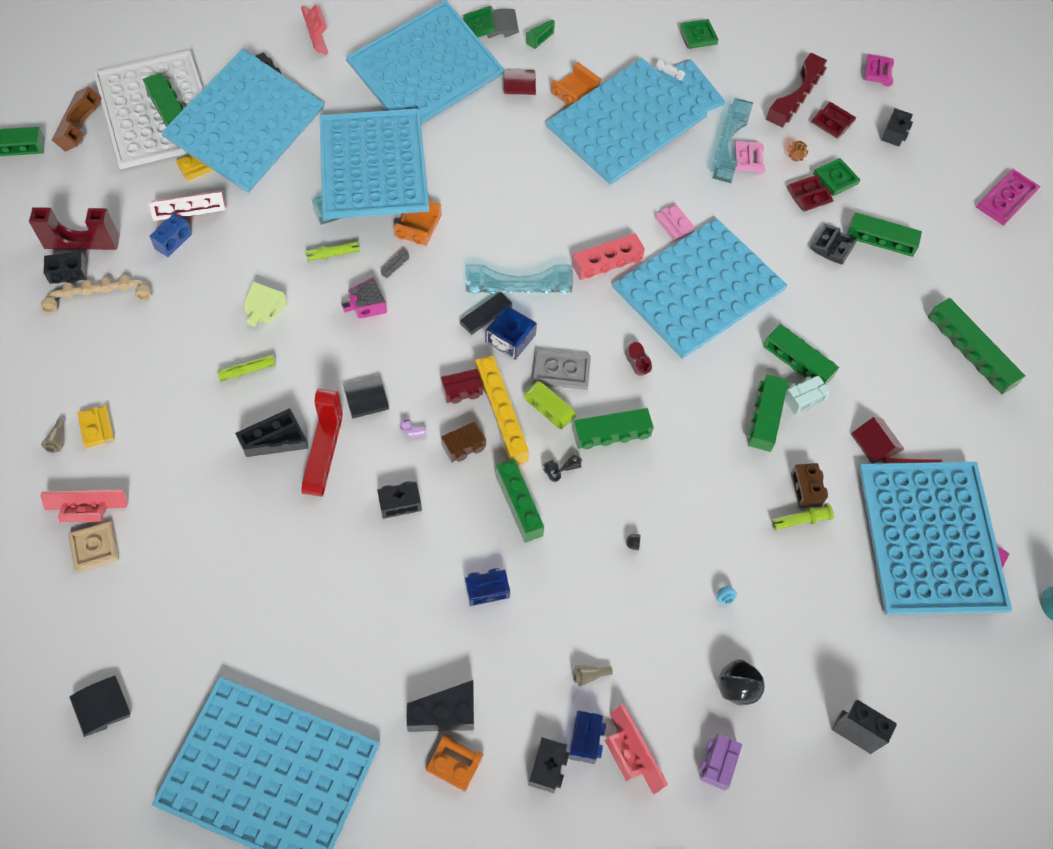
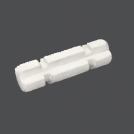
[656,60,685,81]

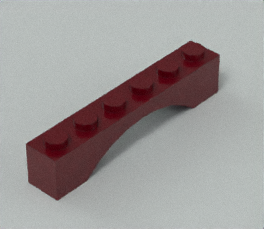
[766,53,827,128]

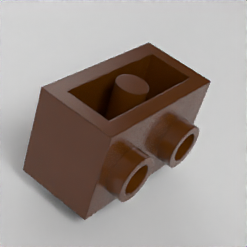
[791,463,828,508]

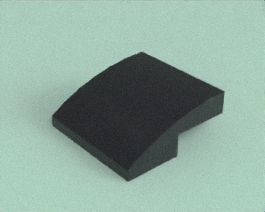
[810,224,857,265]
[343,376,390,419]
[69,675,131,737]

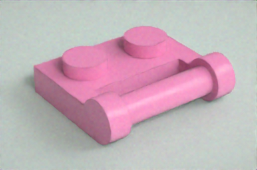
[734,141,765,174]

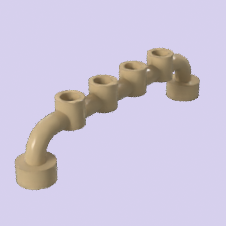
[41,275,151,313]

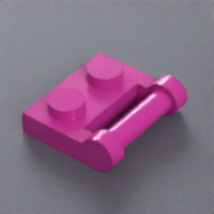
[865,54,894,86]

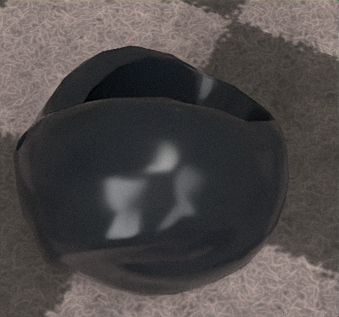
[717,659,765,705]

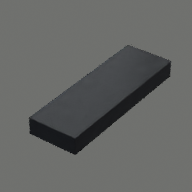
[460,291,512,335]

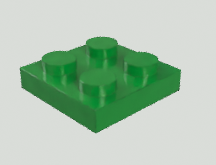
[463,6,495,37]
[679,19,719,49]
[813,158,861,196]

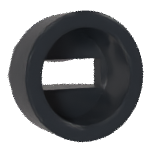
[626,534,641,551]

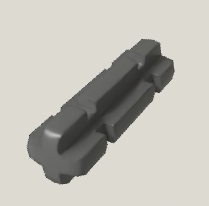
[381,250,409,278]

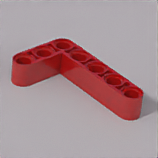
[301,388,343,497]

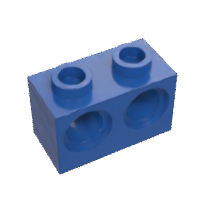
[149,213,192,257]

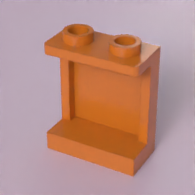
[551,62,601,106]
[393,201,442,246]

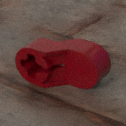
[625,342,652,376]

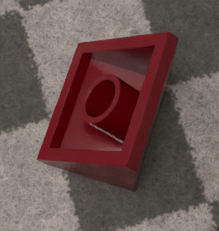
[851,417,904,464]

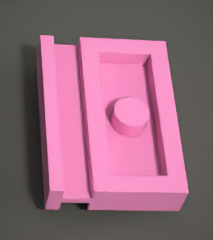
[655,204,695,241]

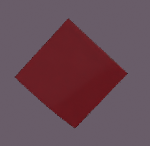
[504,69,536,95]
[811,102,856,139]
[787,175,834,212]

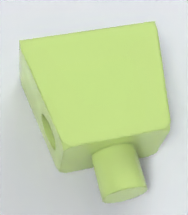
[244,282,287,327]

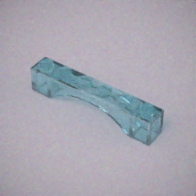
[711,98,753,183]
[466,265,573,293]

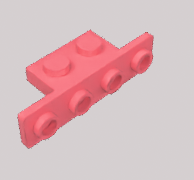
[301,4,328,55]
[40,490,128,523]
[604,704,668,794]

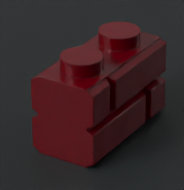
[440,369,483,404]

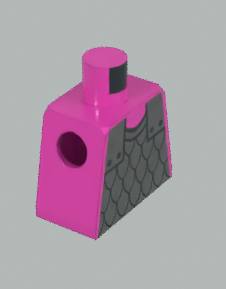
[341,277,387,319]

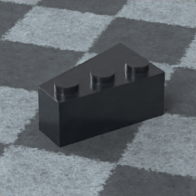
[235,408,309,457]
[406,680,474,732]

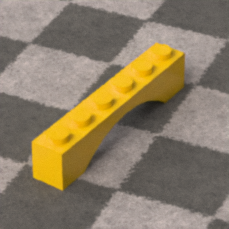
[475,355,529,465]

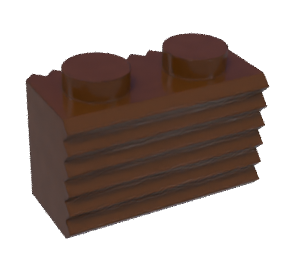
[441,421,486,462]

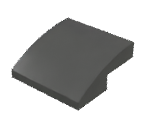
[487,9,519,38]

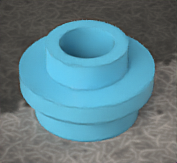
[717,586,737,605]

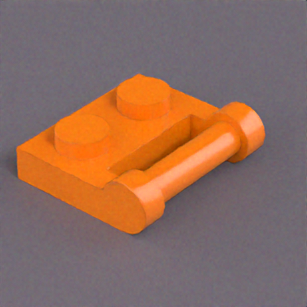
[426,734,484,793]

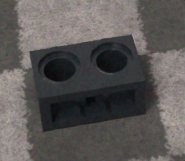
[43,252,87,284]

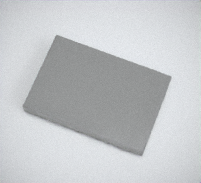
[532,349,591,390]

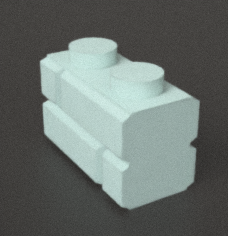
[784,376,830,414]

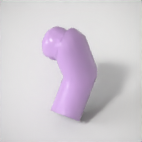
[400,419,427,438]

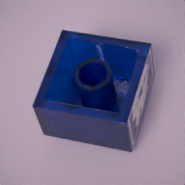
[485,305,537,360]

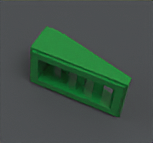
[526,19,555,49]

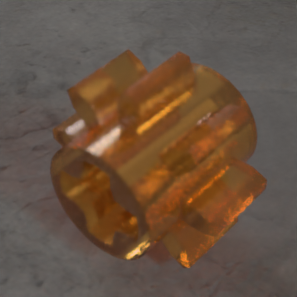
[787,141,809,161]

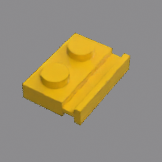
[175,155,214,181]
[77,404,115,448]

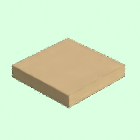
[68,521,119,572]

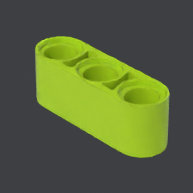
[523,381,576,429]

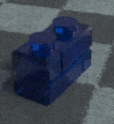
[464,568,510,606]
[569,710,606,764]

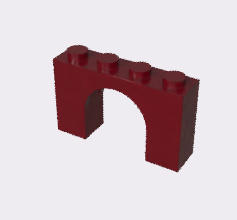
[29,207,119,250]

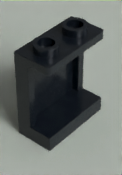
[832,700,897,754]

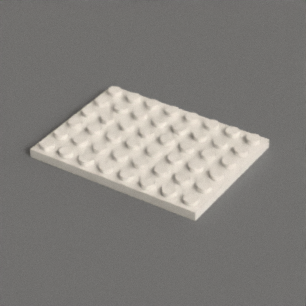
[93,50,203,169]

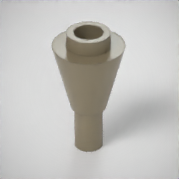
[41,419,65,453]
[572,665,613,687]

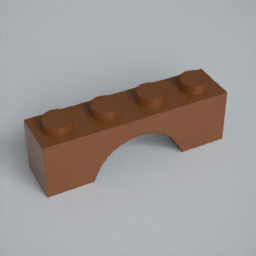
[51,86,101,151]

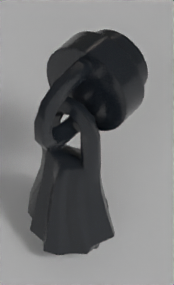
[543,455,582,482]

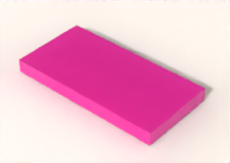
[976,169,1041,226]

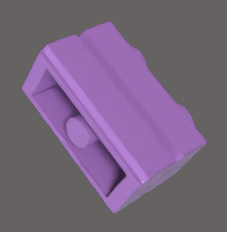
[699,734,742,790]

